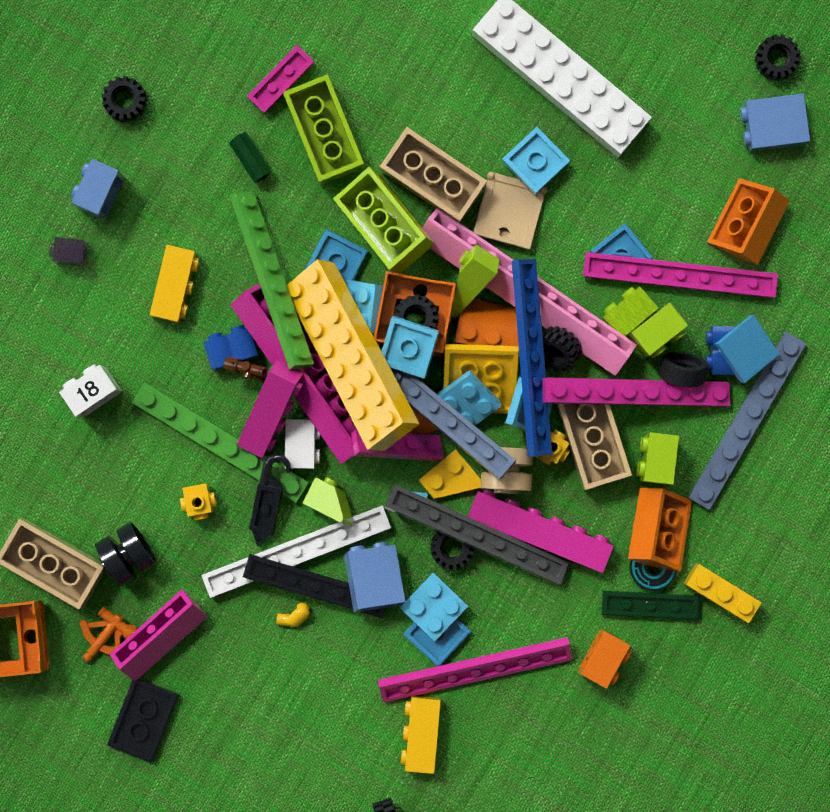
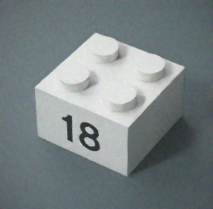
[59,364,123,418]

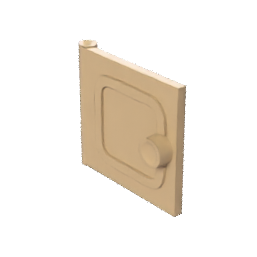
[473,171,547,250]

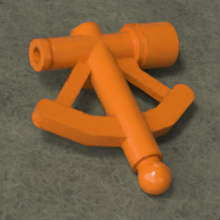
[80,607,137,662]

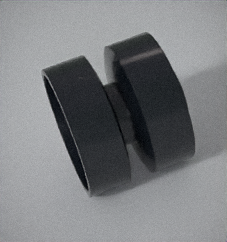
[95,521,158,587]

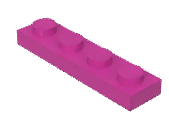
[351,429,444,461]

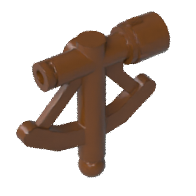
[224,356,268,384]

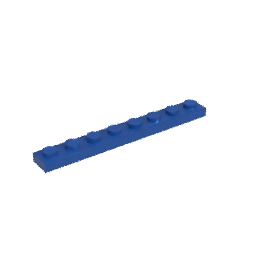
[512,259,552,457]

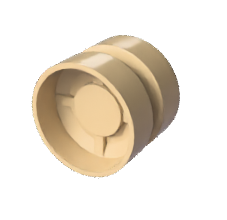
[481,447,533,494]

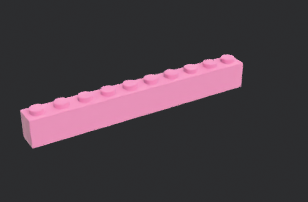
[423,208,637,376]

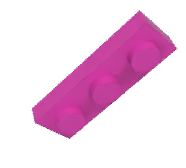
[247,45,314,114]

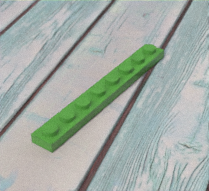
[230,192,314,370]
[132,382,309,503]

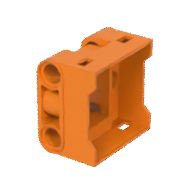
[374,271,457,357]
[0,600,49,677]

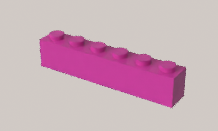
[467,489,614,573]

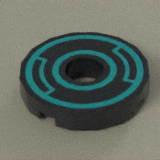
[629,560,677,591]

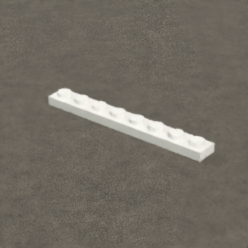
[201,505,391,598]

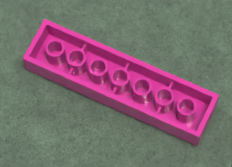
[230,283,357,464]

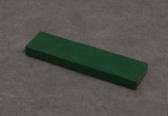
[601,590,700,620]

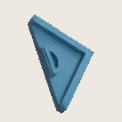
[590,223,653,259]

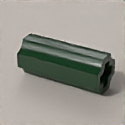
[229,131,272,184]

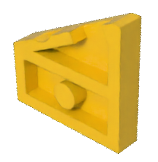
[419,449,481,499]

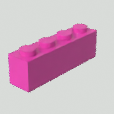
[237,360,303,458]
[109,589,208,681]

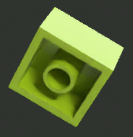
[627,303,688,359]
[636,432,679,485]

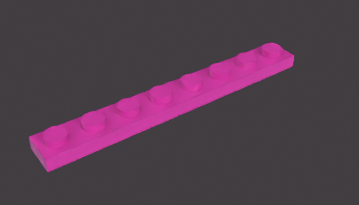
[583,252,778,298]
[542,378,730,407]
[378,637,572,703]

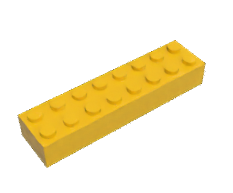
[287,259,419,451]

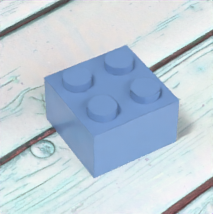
[71,159,125,221]

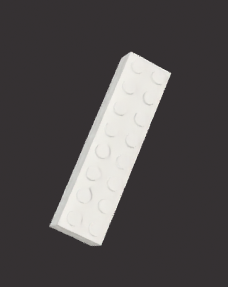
[472,0,652,158]

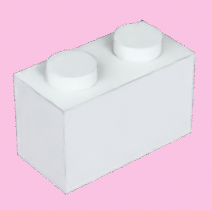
[285,419,320,469]

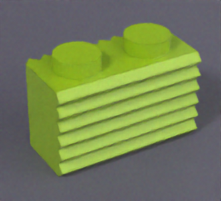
[602,286,658,336]

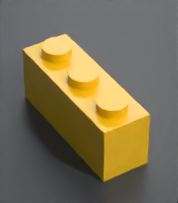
[150,245,200,324]
[683,563,762,623]
[401,696,441,774]

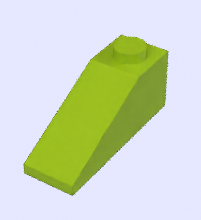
[451,244,500,318]

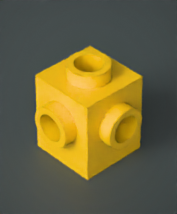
[537,429,570,466]
[180,483,217,520]

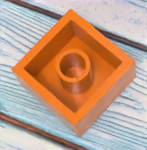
[577,629,631,689]

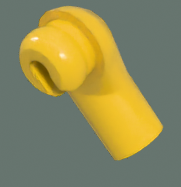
[276,603,310,627]

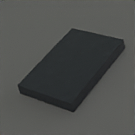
[107,678,179,763]

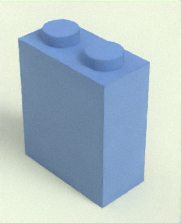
[740,94,810,152]
[344,542,405,613]

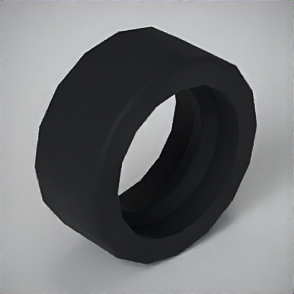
[659,352,708,388]

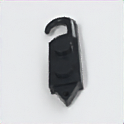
[249,454,291,547]

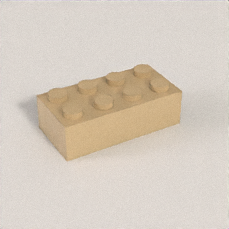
[380,127,487,223]
[556,404,632,490]
[0,518,105,610]

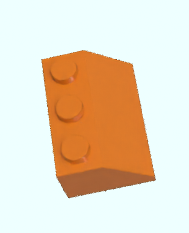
[707,178,790,265]
[454,299,520,359]
[628,488,692,571]

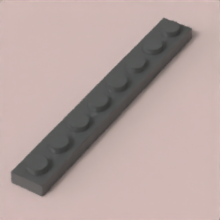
[384,484,569,586]

